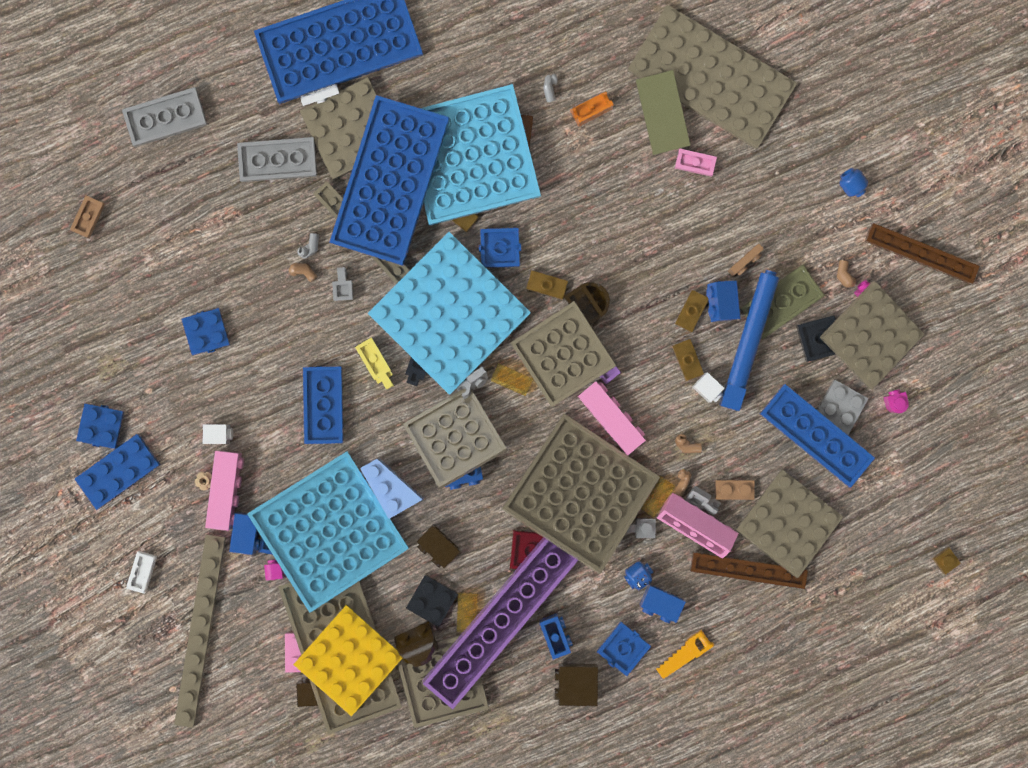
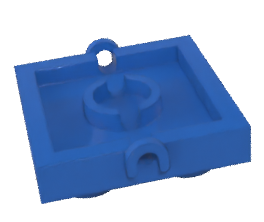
[479,228,521,268]
[181,308,230,356]
[76,403,124,449]
[597,621,651,676]

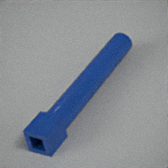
[719,270,779,411]

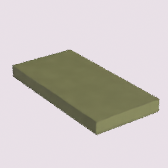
[636,70,691,155]
[740,265,825,340]

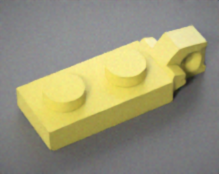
[355,337,394,390]

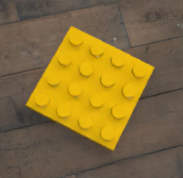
[293,605,402,716]

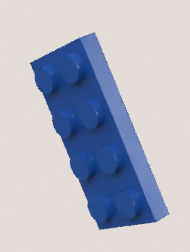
[303,366,344,444]
[75,434,161,510]

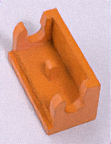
[570,91,614,127]

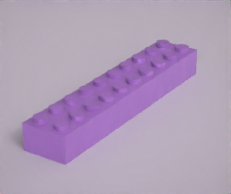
[422,537,578,709]

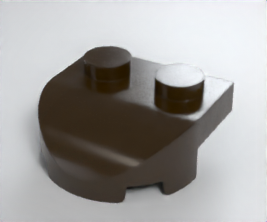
[564,282,610,325]
[394,621,438,667]

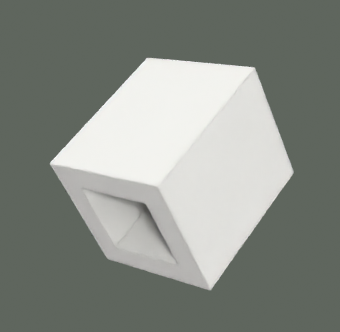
[692,372,724,402]
[203,424,233,444]

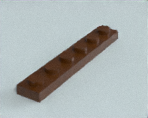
[864,223,980,284]
[690,552,808,589]

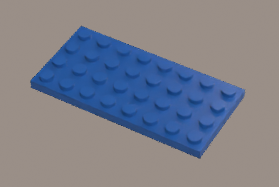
[254,0,423,104]
[329,95,450,266]

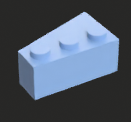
[360,458,424,519]

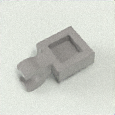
[332,267,354,301]
[456,367,488,399]
[685,486,721,515]
[626,518,656,538]

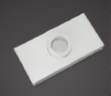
[301,84,339,106]
[126,551,157,594]

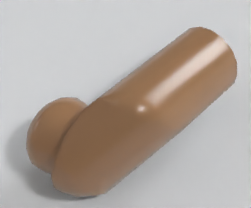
[837,260,856,288]
[288,263,318,282]
[675,434,702,453]
[673,469,691,497]

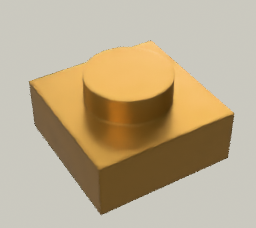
[932,547,961,575]

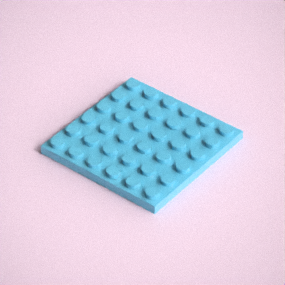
[420,84,541,225]
[368,232,531,395]
[247,451,409,613]

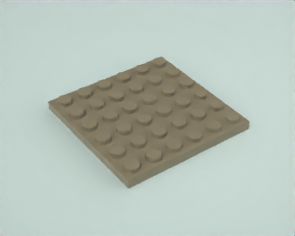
[502,414,660,574]

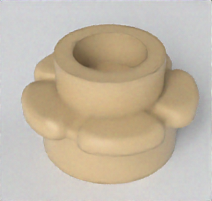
[195,472,212,491]

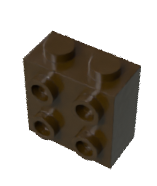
[554,663,598,706]

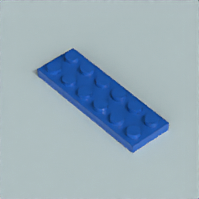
[759,384,875,488]

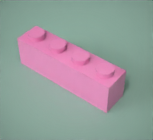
[577,381,646,455]
[205,450,244,531]
[657,493,739,559]

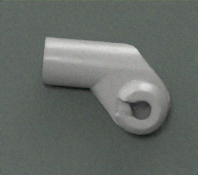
[543,74,558,102]
[297,233,319,259]

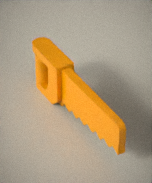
[656,630,714,678]

